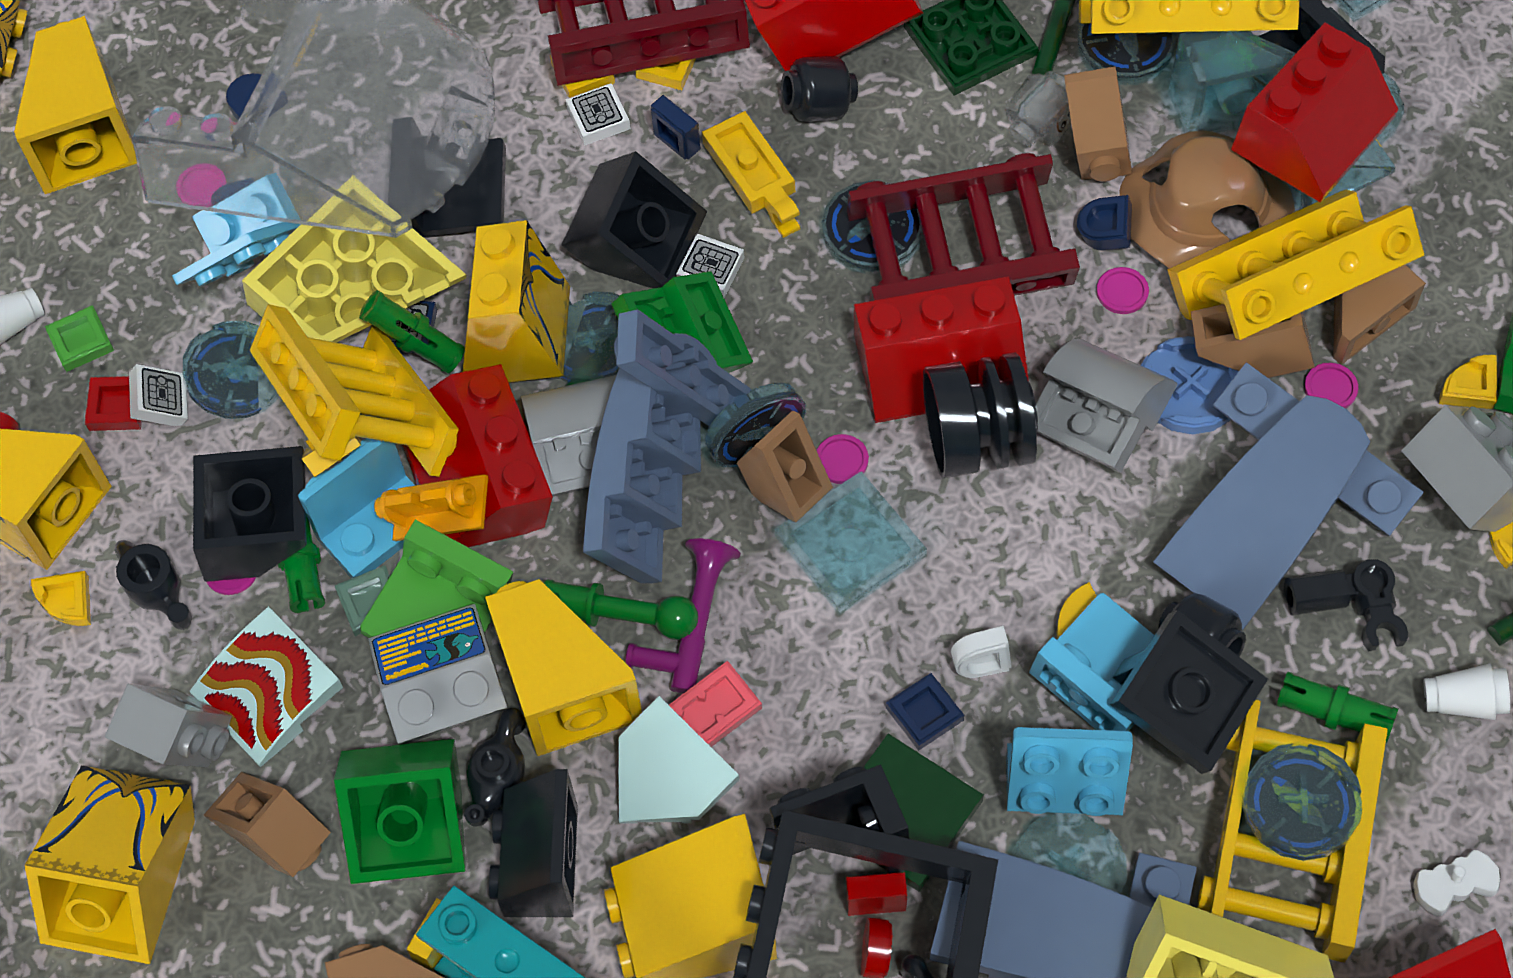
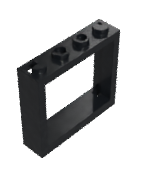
[733,810,999,978]

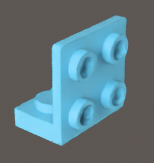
[172,170,304,287]
[298,438,415,578]
[1029,593,1155,731]
[1006,727,1133,816]

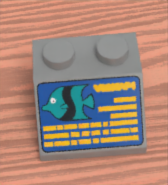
[368,604,509,745]

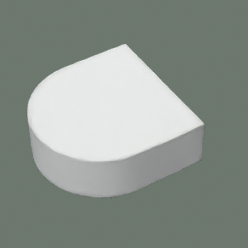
[951,626,1011,678]

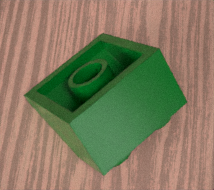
[334,739,466,884]

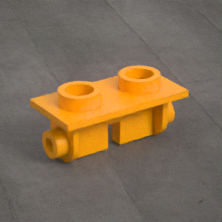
[374,475,488,541]

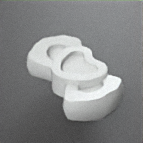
[1413,850,1500,916]

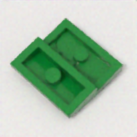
[612,271,753,373]

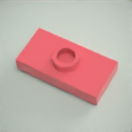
[669,660,762,747]

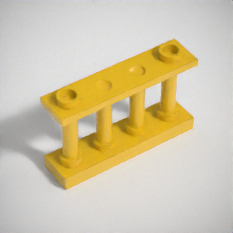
[1079,0,1299,34]
[1167,189,1425,340]
[250,304,459,477]
[1197,700,1388,963]

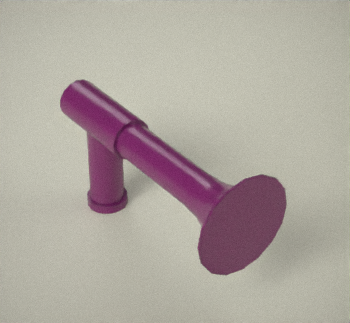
[625,538,741,693]

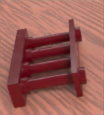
[538,0,750,86]
[847,153,1080,301]

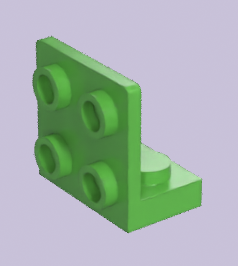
[360,519,513,638]

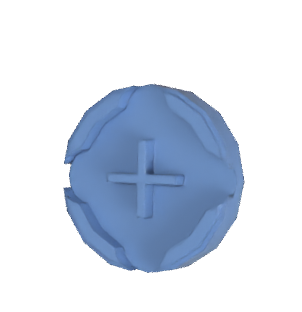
[1141,336,1239,435]

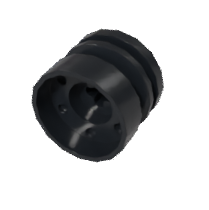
[923,352,1038,479]

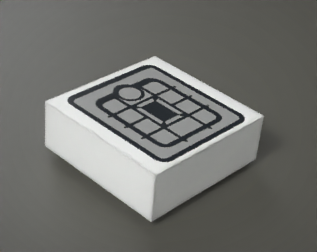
[565,83,630,146]
[676,234,744,298]
[129,364,188,426]

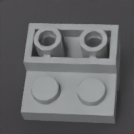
[1036,339,1178,473]
[521,375,617,496]

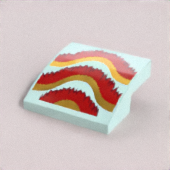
[190,606,343,767]

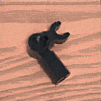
[1284,559,1408,651]

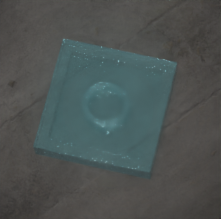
[775,471,927,615]

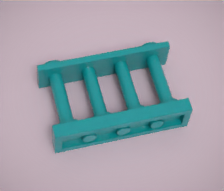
[416,886,585,978]

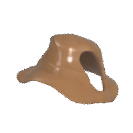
[1119,131,1295,269]

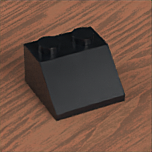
[561,151,707,289]
[193,446,307,582]
[489,769,578,917]

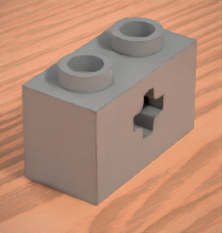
[104,683,232,767]

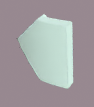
[618,696,740,823]

